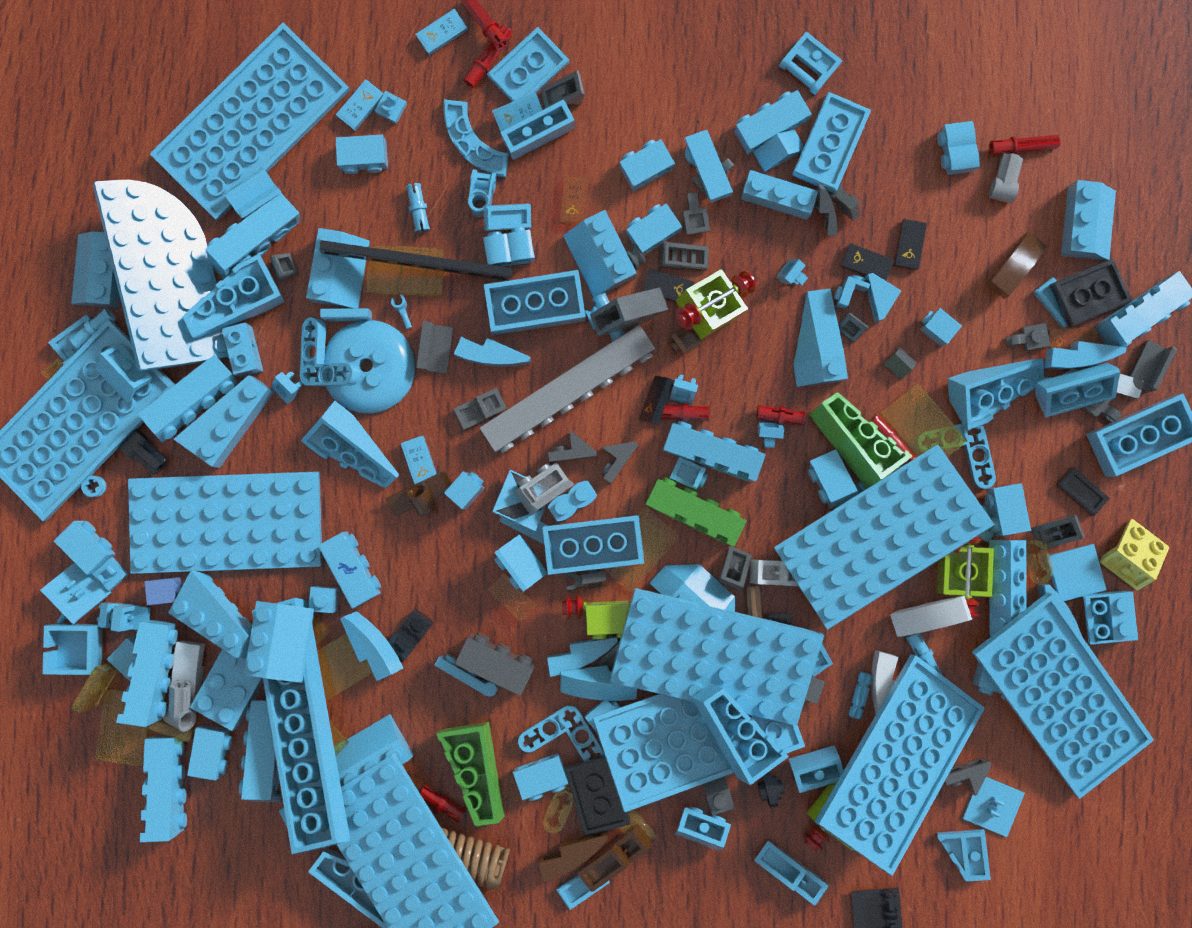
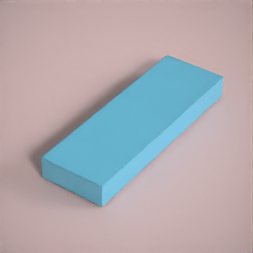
[685,130,733,203]

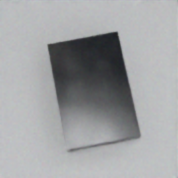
[1049,259,1132,328]
[564,755,631,836]

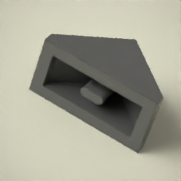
[1032,515,1085,550]
[716,546,752,590]

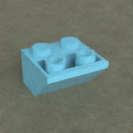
[494,535,548,592]
[1083,590,1138,645]

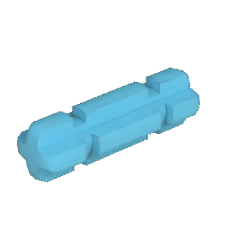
[849,672,873,719]

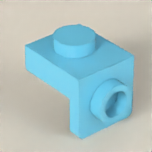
[834,275,870,310]
[670,456,708,490]
[111,604,151,632]

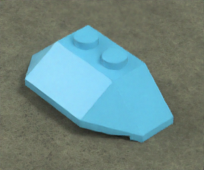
[650,564,735,612]

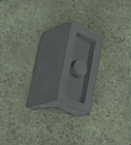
[416,321,453,374]
[1128,340,1177,393]

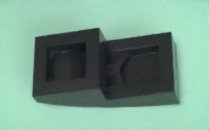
[389,608,434,663]

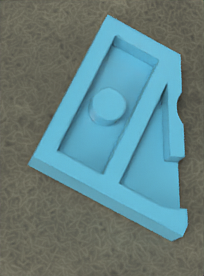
[937,829,991,881]

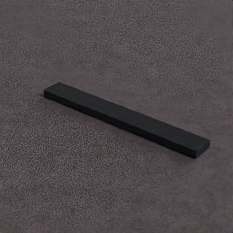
[319,240,513,281]

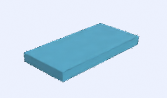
[792,92,871,194]

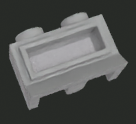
[514,463,574,515]

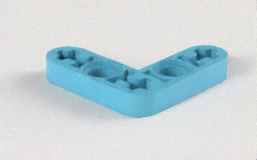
[300,317,360,387]
[915,424,996,489]
[518,704,604,760]

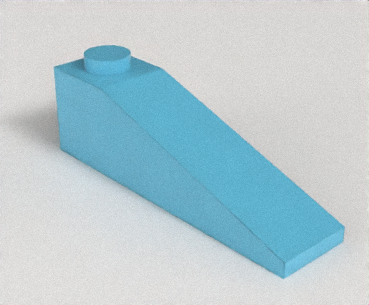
[182,254,285,339]
[793,289,848,388]
[948,358,1044,430]
[301,401,399,488]

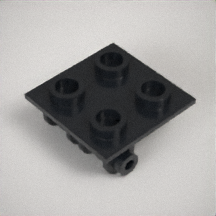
[851,887,903,928]

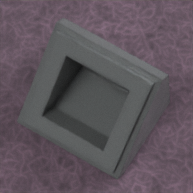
[270,253,299,283]
[838,312,869,343]
[883,347,917,380]

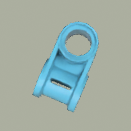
[468,169,497,218]

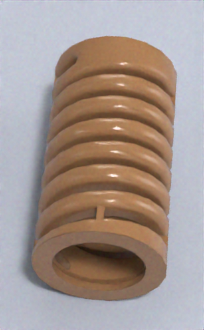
[441,828,510,892]

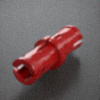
[662,403,709,422]
[756,405,806,427]
[420,785,466,823]

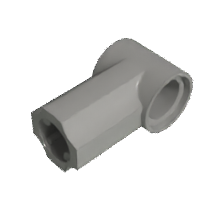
[988,153,1023,204]
[163,680,196,732]

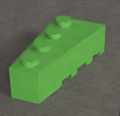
[809,392,912,489]
[645,477,747,547]
[436,722,504,826]

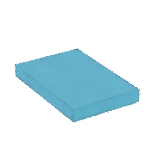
[487,27,570,102]

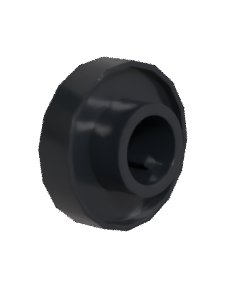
[757,772,785,808]

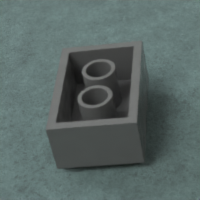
[455,632,536,696]

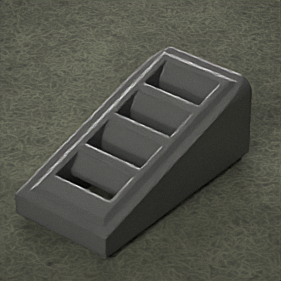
[658,242,709,271]

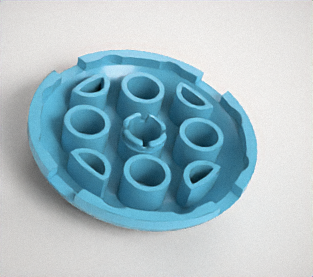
[324,320,416,414]

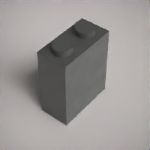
[590,287,668,336]

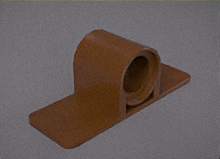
[386,471,452,516]

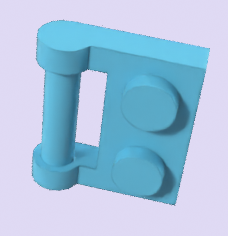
[779,31,842,95]

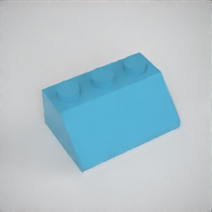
[1061,180,1116,261]
[563,210,637,298]
[306,228,370,309]
[71,232,120,309]
[1035,362,1120,418]
[244,601,314,683]
[334,714,414,787]

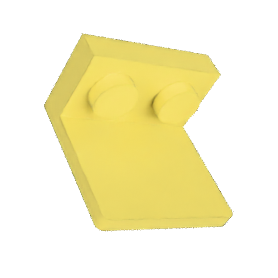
[1099,519,1169,591]

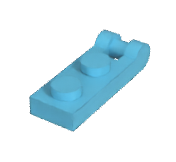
[434,654,498,696]

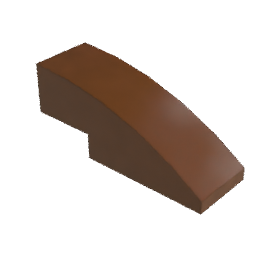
[986,232,1047,299]
[577,823,652,892]
[539,831,607,882]

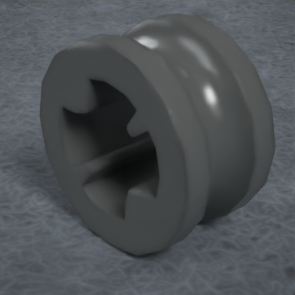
[626,245,647,269]

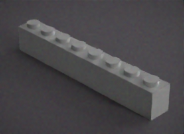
[480,325,655,454]

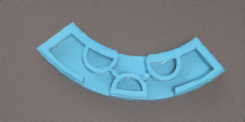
[444,100,509,178]

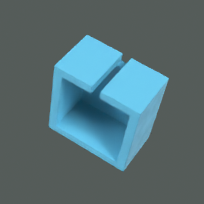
[43,623,103,675]

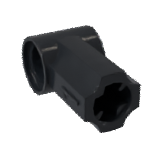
[118,429,169,475]

